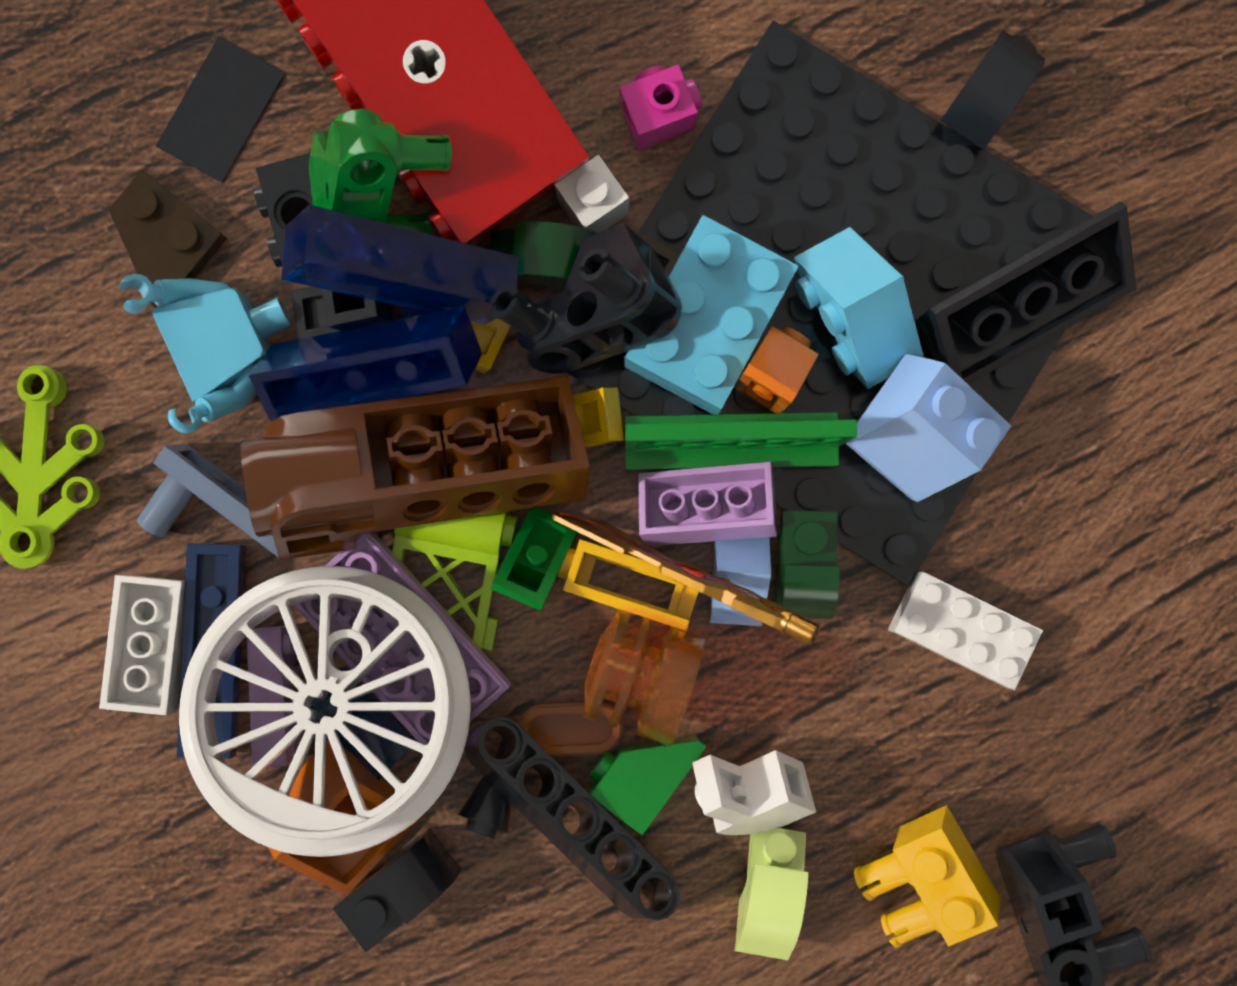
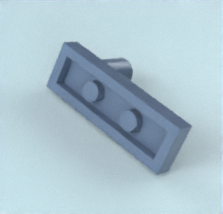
[137,444,279,558]

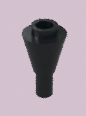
[458,738,511,839]

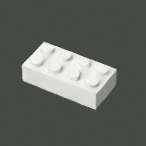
[888,571,1043,690]
[99,575,185,715]

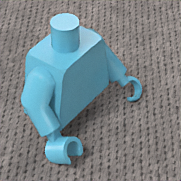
[118,274,293,434]

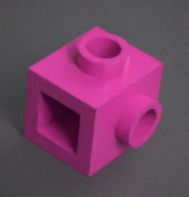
[619,64,702,151]

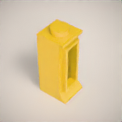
[558,540,699,631]

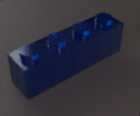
[281,205,518,324]
[248,306,483,421]

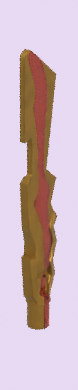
[552,512,821,646]

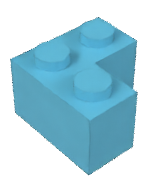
[794,227,924,389]

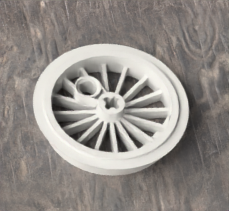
[179,566,471,857]

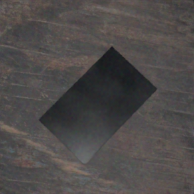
[156,37,285,182]

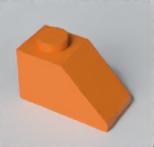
[734,326,819,414]

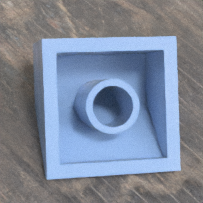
[846,354,1011,502]

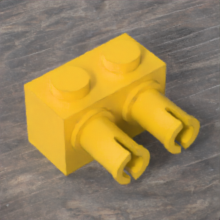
[854,805,1001,948]

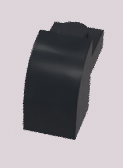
[940,30,1045,150]
[291,262,395,345]
[333,828,461,952]

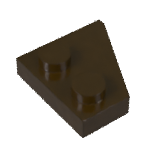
[108,170,227,308]

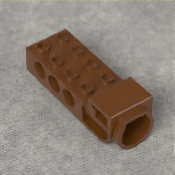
[241,375,590,560]

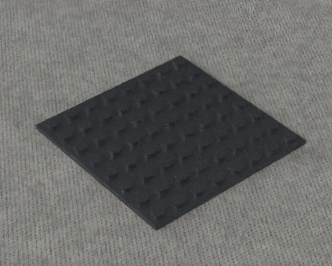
[566,21,1093,586]

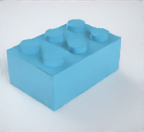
[625,215,799,415]

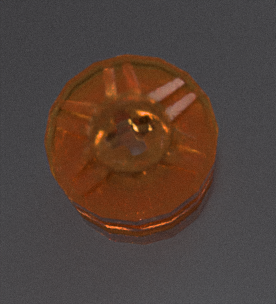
[582,608,705,746]

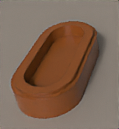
[518,700,623,757]

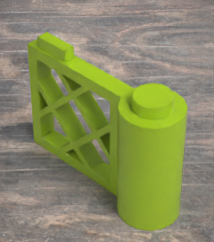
[392,511,518,651]

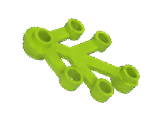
[0,365,104,569]

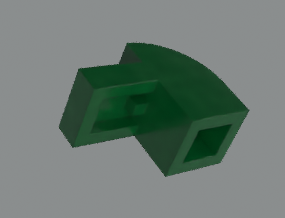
[487,221,597,291]
[774,510,840,619]

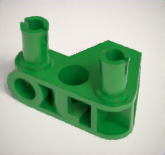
[309,109,452,258]

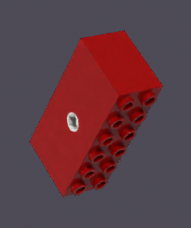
[275,0,589,253]

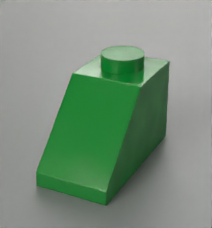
[588,734,706,835]

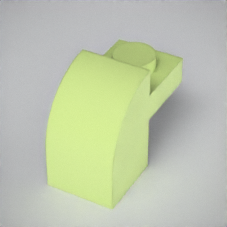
[735,828,809,960]

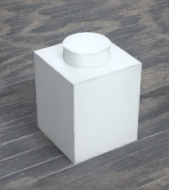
[555,154,629,233]

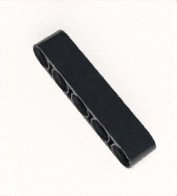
[464,717,680,921]

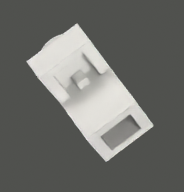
[692,750,816,835]

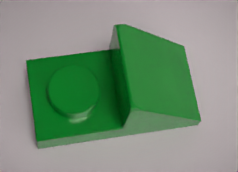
[491,507,577,611]

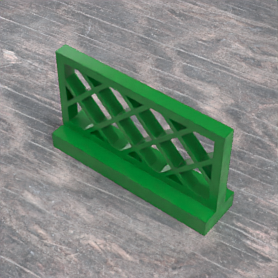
[625,412,857,471]

